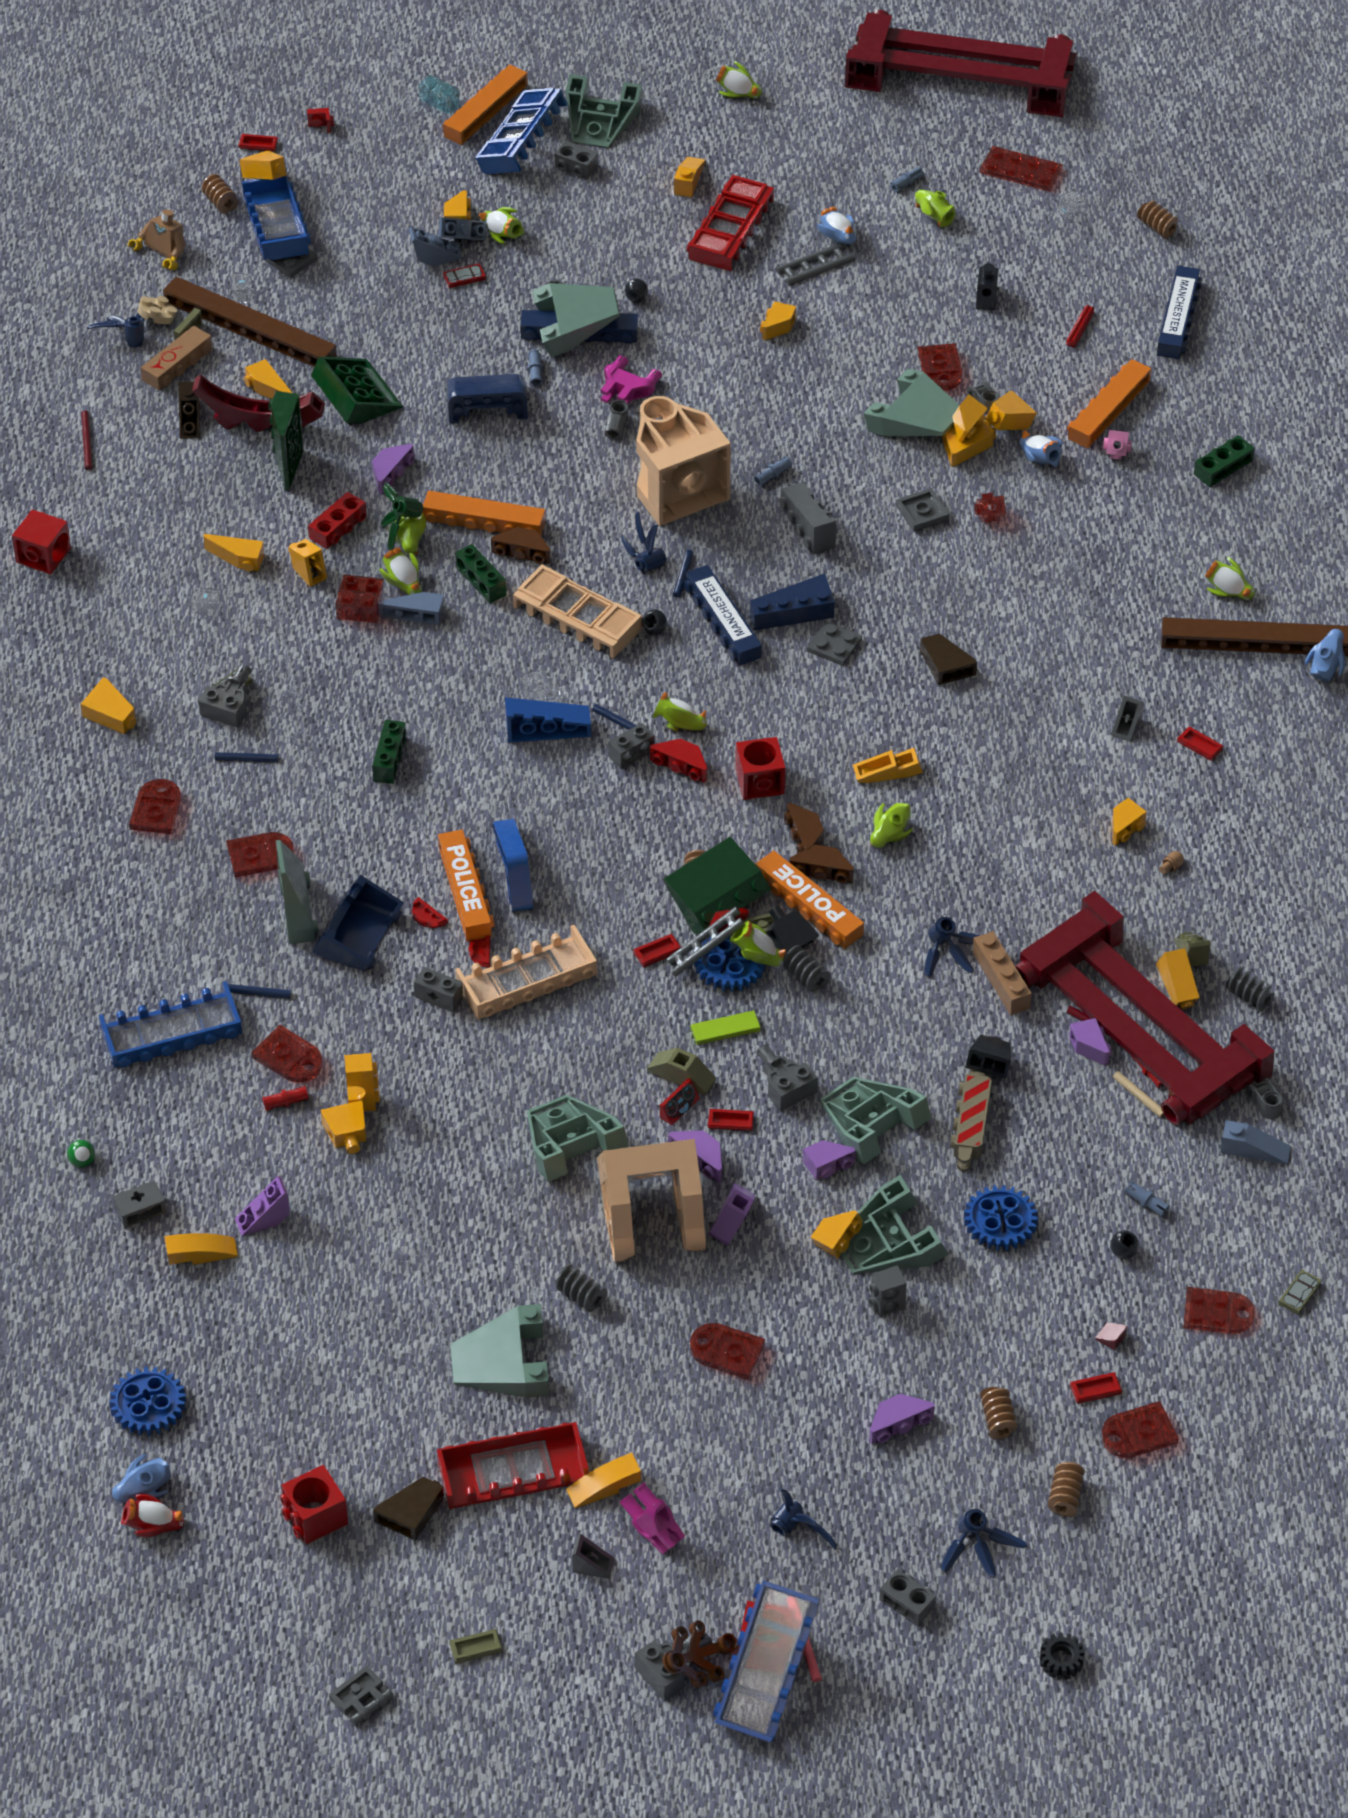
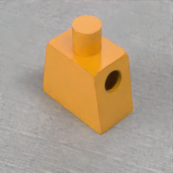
[288,539,327,587]
[321,1100,366,1154]

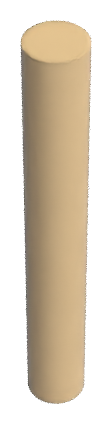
[1113,1071,1164,1118]

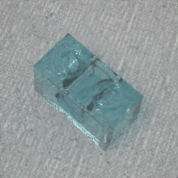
[418,75,460,114]

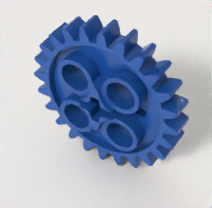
[694,933,765,992]
[964,1185,1038,1251]
[109,1366,186,1436]

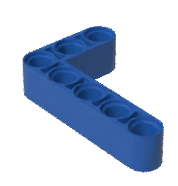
[493,819,533,912]

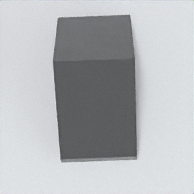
[1111,695,1144,742]
[572,1534,615,1579]

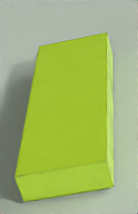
[691,1010,760,1045]

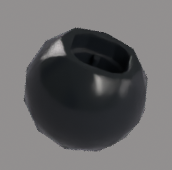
[624,278,649,302]
[642,609,667,635]
[1110,1230,1139,1259]

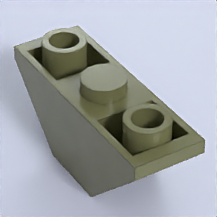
[1174,932,1211,967]
[647,1047,716,1096]

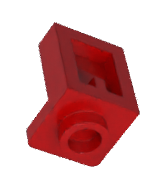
[307,108,334,133]

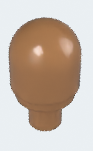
[1159,851,1184,874]

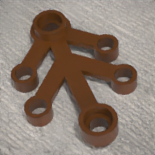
[663,1620,738,1689]

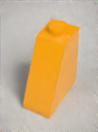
[239,151,286,180]
[985,391,1037,430]
[942,420,996,467]
[81,677,136,734]
[1156,948,1199,1009]

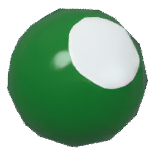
[67,1140,96,1168]

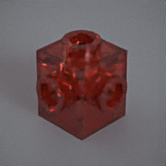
[974,492,1006,522]

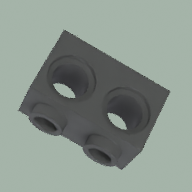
[554,141,598,178]
[608,723,655,769]
[868,1265,907,1317]
[879,1569,936,1626]

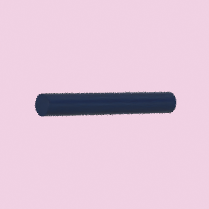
[673,550,694,597]
[592,704,637,730]
[215,752,278,762]
[228,984,292,999]

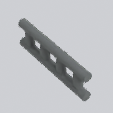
[775,243,855,286]
[667,906,745,977]

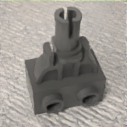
[198,664,252,728]
[756,1044,818,1112]
[634,1632,713,1701]

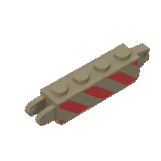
[950,1069,992,1172]

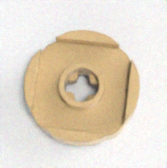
[137,296,177,324]

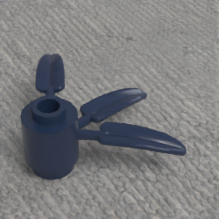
[87,313,145,347]
[621,511,666,573]
[924,917,980,977]
[770,1487,837,1550]
[941,1509,1027,1577]

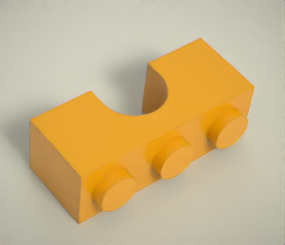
[344,1053,380,1111]

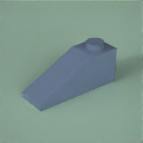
[378,592,445,625]
[1220,1120,1291,1165]

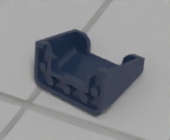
[446,374,528,423]
[312,874,404,971]

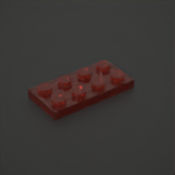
[979,146,1063,192]

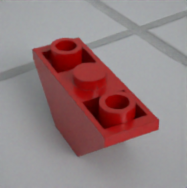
[650,738,707,783]

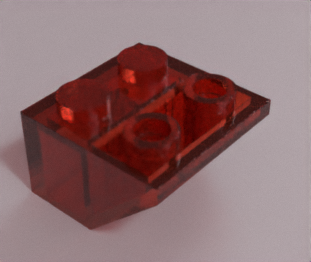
[335,574,384,624]

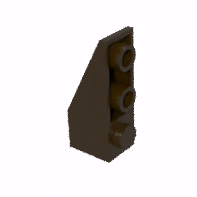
[178,381,200,439]

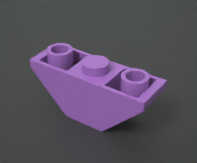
[372,444,415,494]
[668,1130,722,1183]
[235,1176,290,1236]
[708,1183,755,1246]
[869,1394,935,1444]

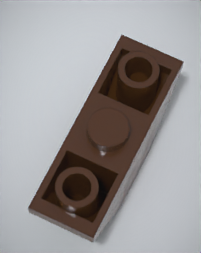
[491,527,551,564]
[784,803,824,853]
[789,845,854,883]

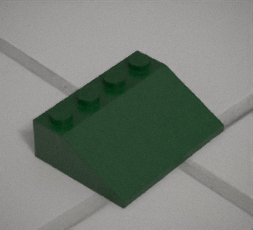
[311,356,403,424]
[268,391,304,492]
[662,836,771,935]

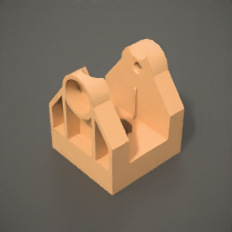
[636,396,731,526]
[597,1139,706,1263]

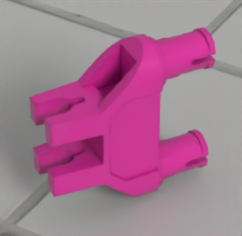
[601,355,662,405]
[619,1482,685,1554]

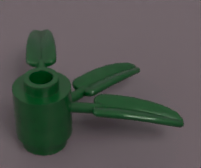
[381,482,423,551]

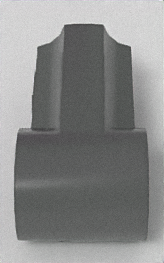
[605,400,628,440]

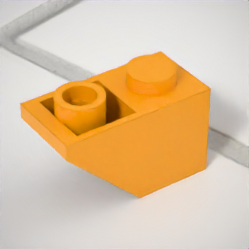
[444,190,471,220]
[760,301,796,340]
[952,394,988,443]
[1112,798,1147,846]
[811,1210,863,1258]

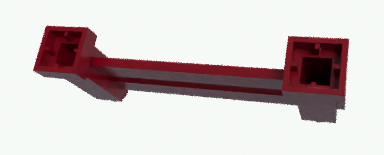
[844,10,1077,118]
[1015,890,1275,1125]

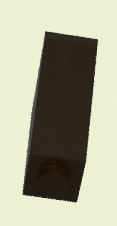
[920,633,977,685]
[373,1477,444,1541]

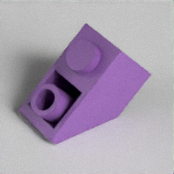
[1069,1018,1112,1065]
[803,1140,856,1180]

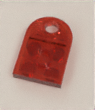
[917,343,962,391]
[129,779,181,834]
[226,832,294,878]
[251,1025,322,1082]
[1183,1287,1255,1334]
[690,1323,765,1380]
[1101,1401,1179,1458]

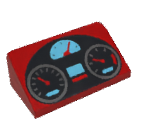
[660,1078,700,1125]

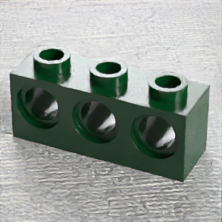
[1194,435,1255,487]
[455,544,507,604]
[372,720,407,784]

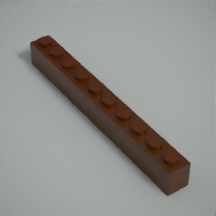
[163,276,337,367]
[1161,617,1348,657]

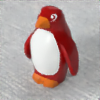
[121,1494,185,1538]

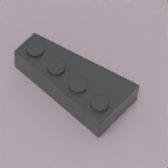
[779,482,836,554]

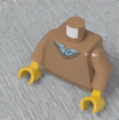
[128,210,186,270]

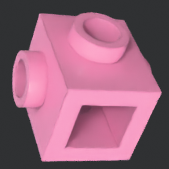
[1103,430,1132,460]

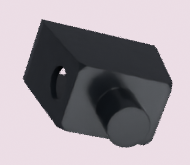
[976,263,999,311]
[767,905,819,957]
[965,1035,1011,1079]

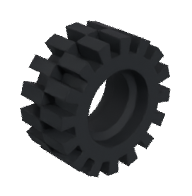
[1040,1633,1085,1680]

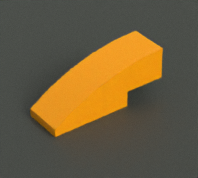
[853,748,923,783]
[164,1233,238,1265]
[566,1452,641,1508]

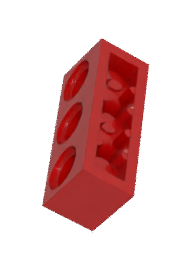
[308,492,367,549]

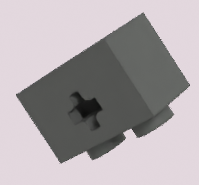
[414,967,464,1012]
[112,1180,167,1228]

